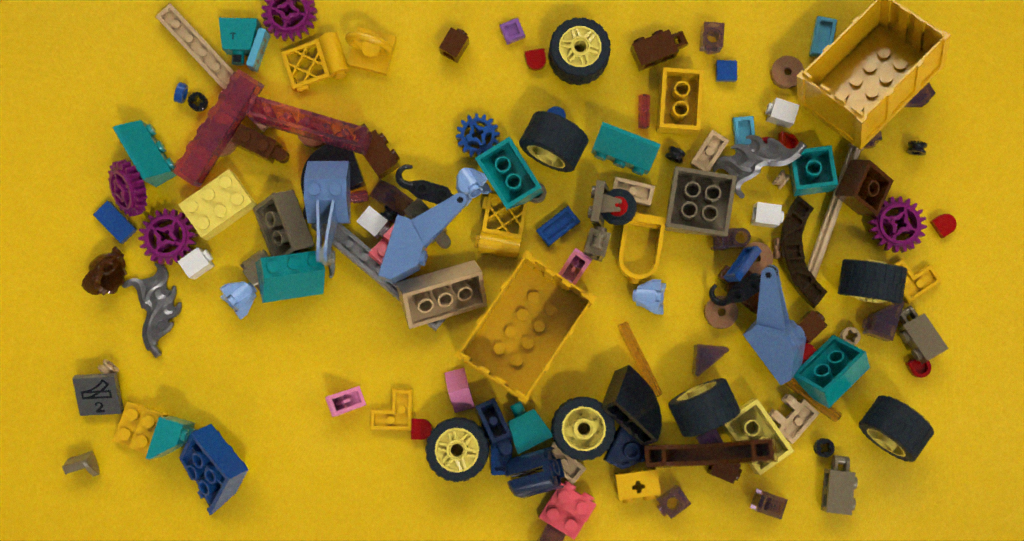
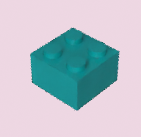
[788,145,838,196]

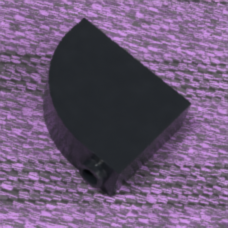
[301,136,366,196]
[601,365,662,446]

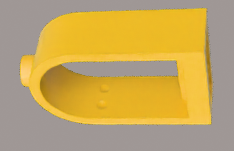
[617,213,666,285]

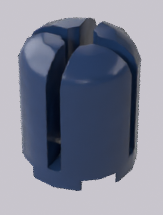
[505,447,565,498]

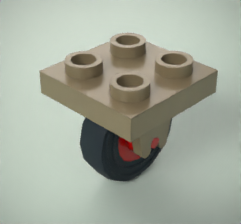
[588,180,637,227]

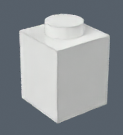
[765,98,800,128]
[751,202,784,228]
[356,206,390,239]
[177,247,215,280]

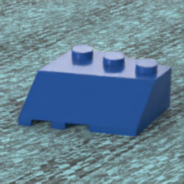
[179,424,249,515]

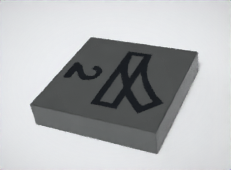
[72,373,124,416]

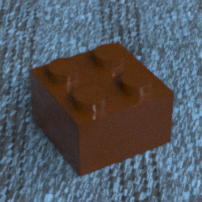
[835,159,894,216]

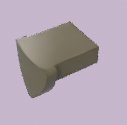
[62,451,100,476]

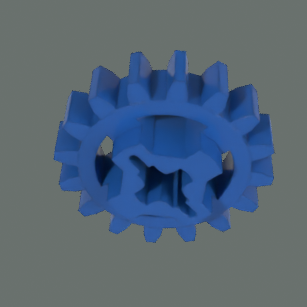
[456,113,500,157]

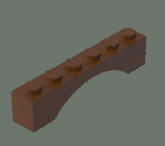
[644,438,778,468]

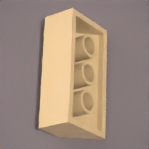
[396,260,487,329]

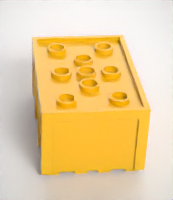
[797,0,951,150]
[454,250,597,404]

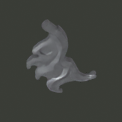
[713,135,807,198]
[122,263,182,358]

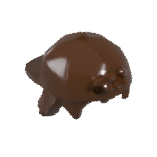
[82,246,127,295]

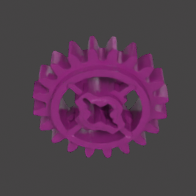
[261,0,318,42]
[108,160,148,217]
[868,196,927,253]
[138,208,197,265]

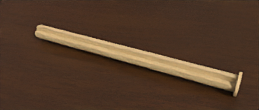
[798,143,864,295]

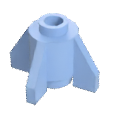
[456,167,492,206]
[633,279,666,315]
[220,281,257,320]

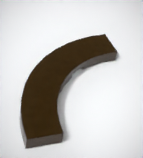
[780,196,828,308]

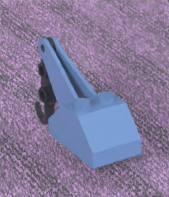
[378,164,467,284]
[709,265,806,385]

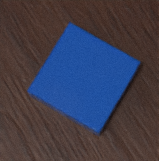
[716,60,737,82]

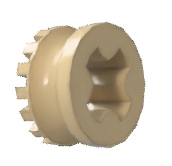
[772,169,791,190]
[839,327,861,345]
[97,359,119,374]

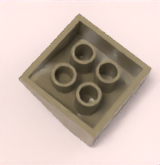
[665,166,737,237]

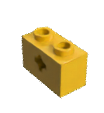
[614,468,661,503]

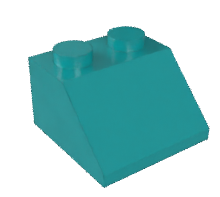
[146,416,196,459]

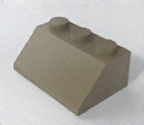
[253,190,315,257]

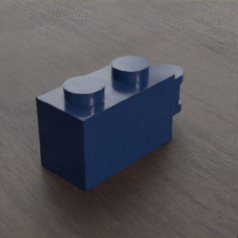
[475,398,512,458]

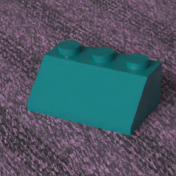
[113,120,177,187]
[591,122,661,176]
[475,136,543,210]
[255,251,325,303]
[793,335,870,408]

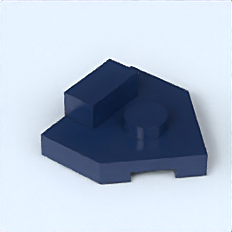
[603,426,645,470]

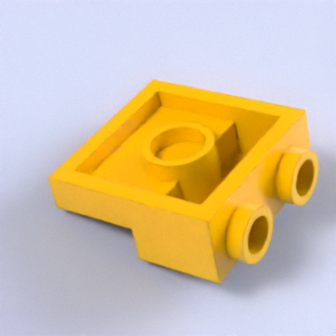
[112,401,168,454]

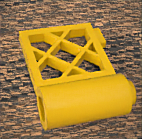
[281,32,349,93]
[474,193,528,259]

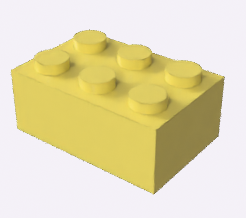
[178,169,257,241]
[722,398,794,475]

